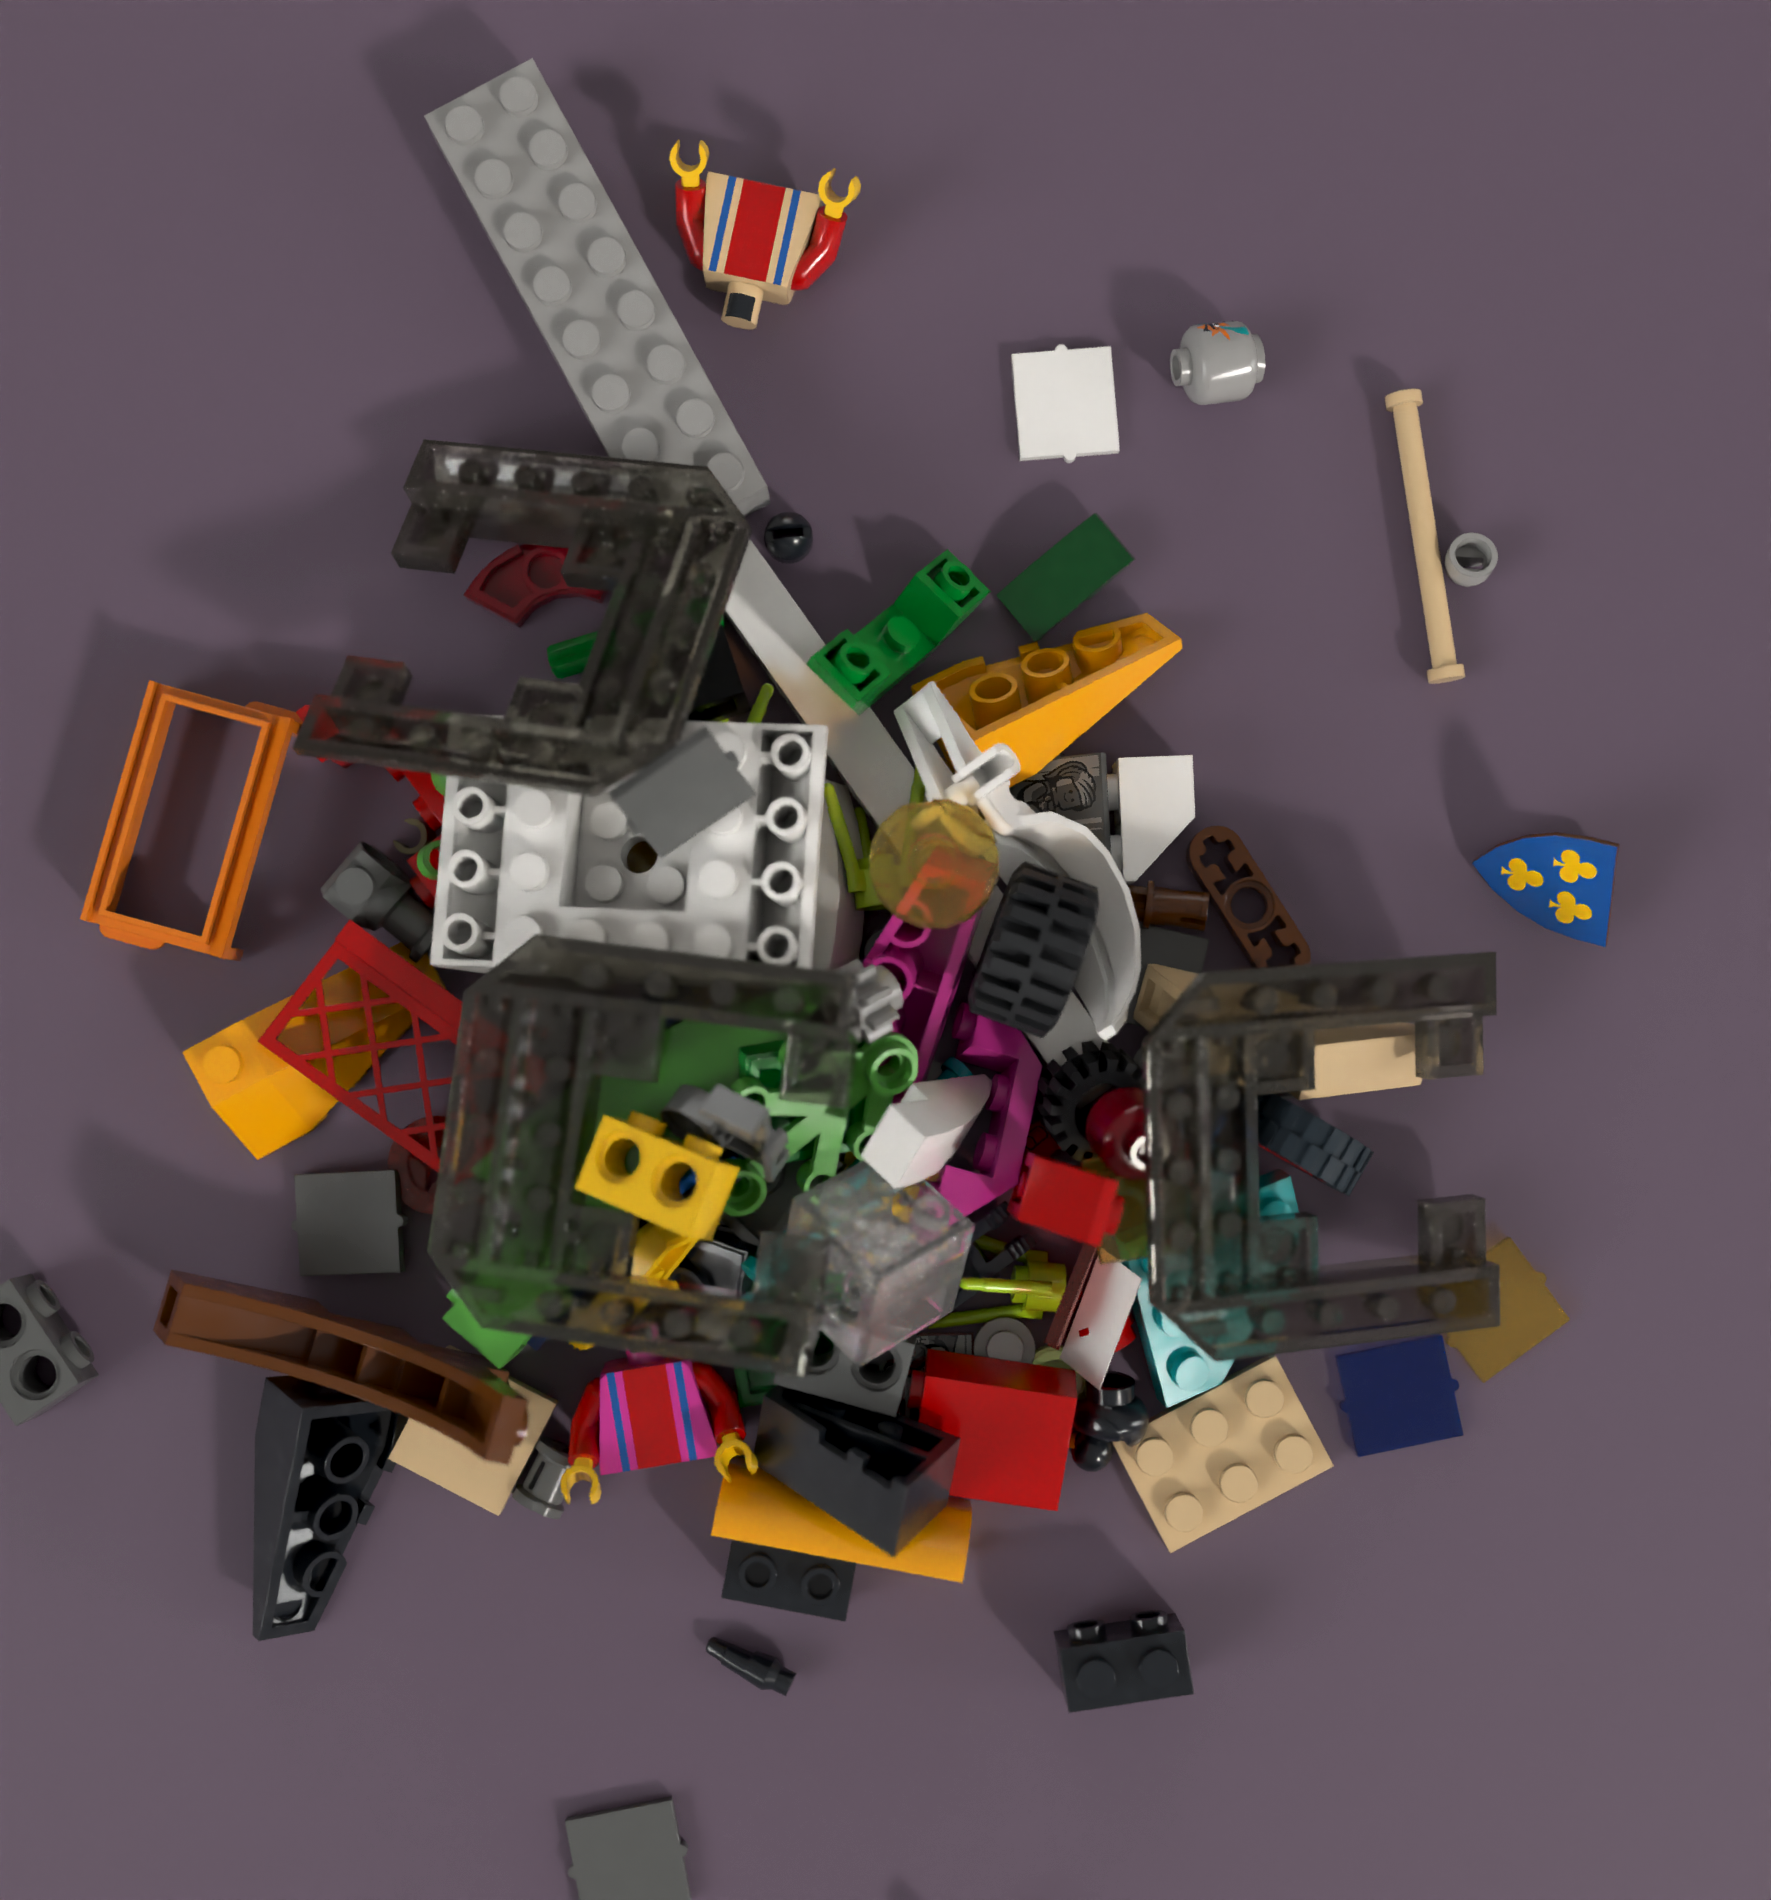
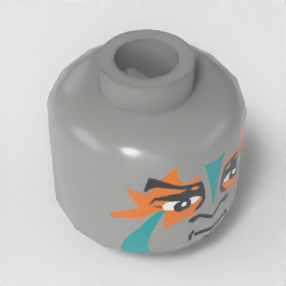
[1170,320,1265,405]

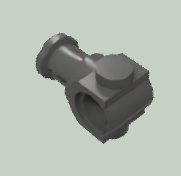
[320,841,434,963]

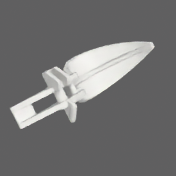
[894,681,1141,1041]

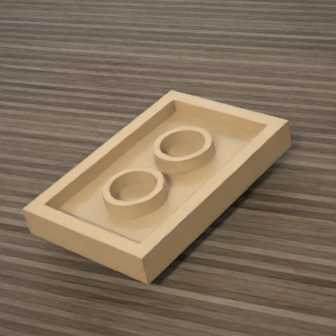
[1112,1353,1334,1553]

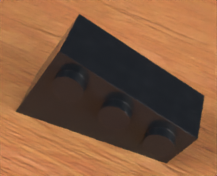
[754,1385,961,1558]

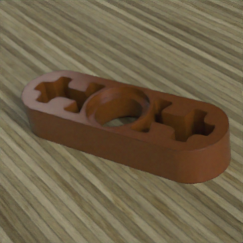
[1186,826,1311,985]

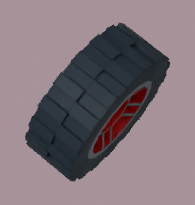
[1228,1084,1374,1196]

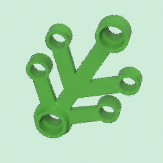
[724,1032,918,1217]

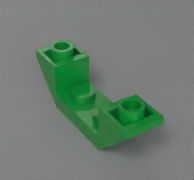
[806,549,991,715]

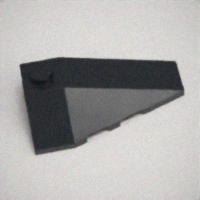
[253,1375,408,1641]

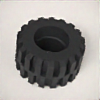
[968,861,1099,1038]

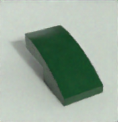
[996,513,1136,642]

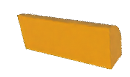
[711,1457,972,1583]

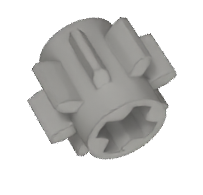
[822,959,903,1044]

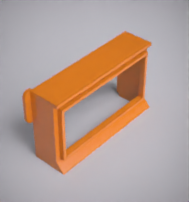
[80,680,307,961]

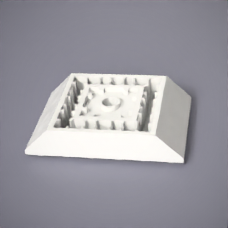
[430,714,828,989]

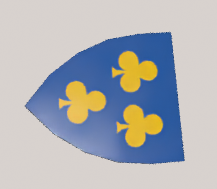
[1472,832,1619,947]

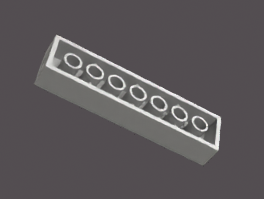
[424,58,771,560]

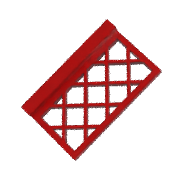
[257,920,554,1190]

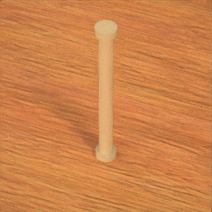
[1385,389,1465,684]

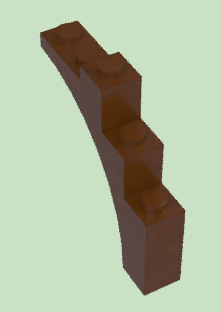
[153,1269,529,1465]

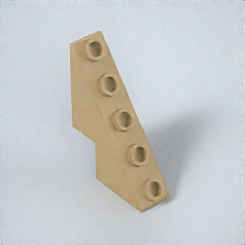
[1133,964,1438,1100]

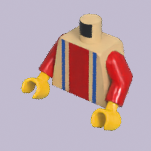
[669,139,861,330]

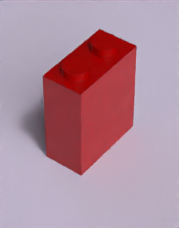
[907,1349,1077,1511]

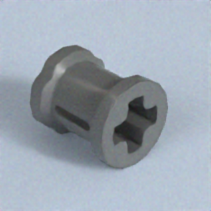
[512,1436,572,1519]

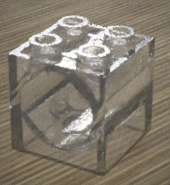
[776,1160,975,1367]

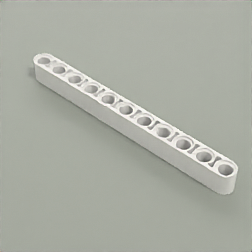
[693,532,1113,1111]

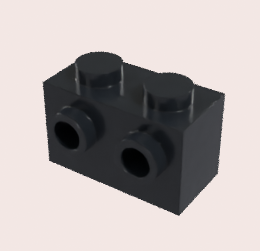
[1054,1610,1194,1713]

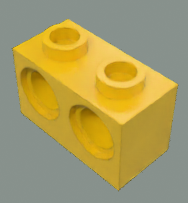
[575,1110,741,1241]

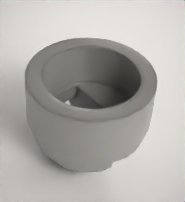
[1445,533,1498,587]

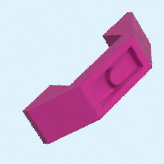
[912,1002,1042,1239]

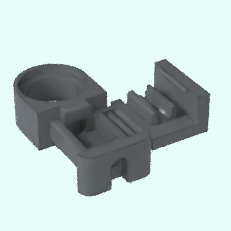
[660,1084,790,1183]

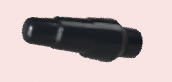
[706,1637,797,1696]

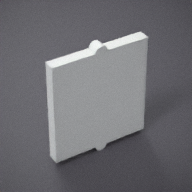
[1011,344,1120,463]

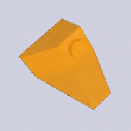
[911,613,1183,788]
[182,942,446,1160]

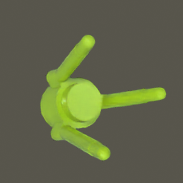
[824,766,925,911]
[928,1225,1066,1329]

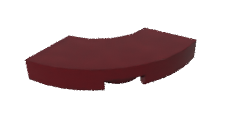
[464,532,631,628]

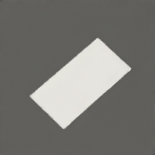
[1060,1249,1142,1390]

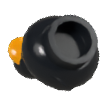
[1069,1371,1149,1472]

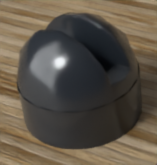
[764,512,813,564]

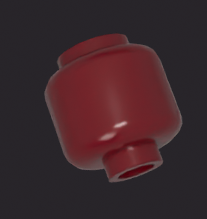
[1085,1087,1180,1181]

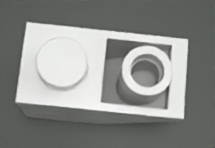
[1107,755,1195,885]

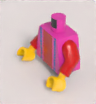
[560,1319,758,1505]

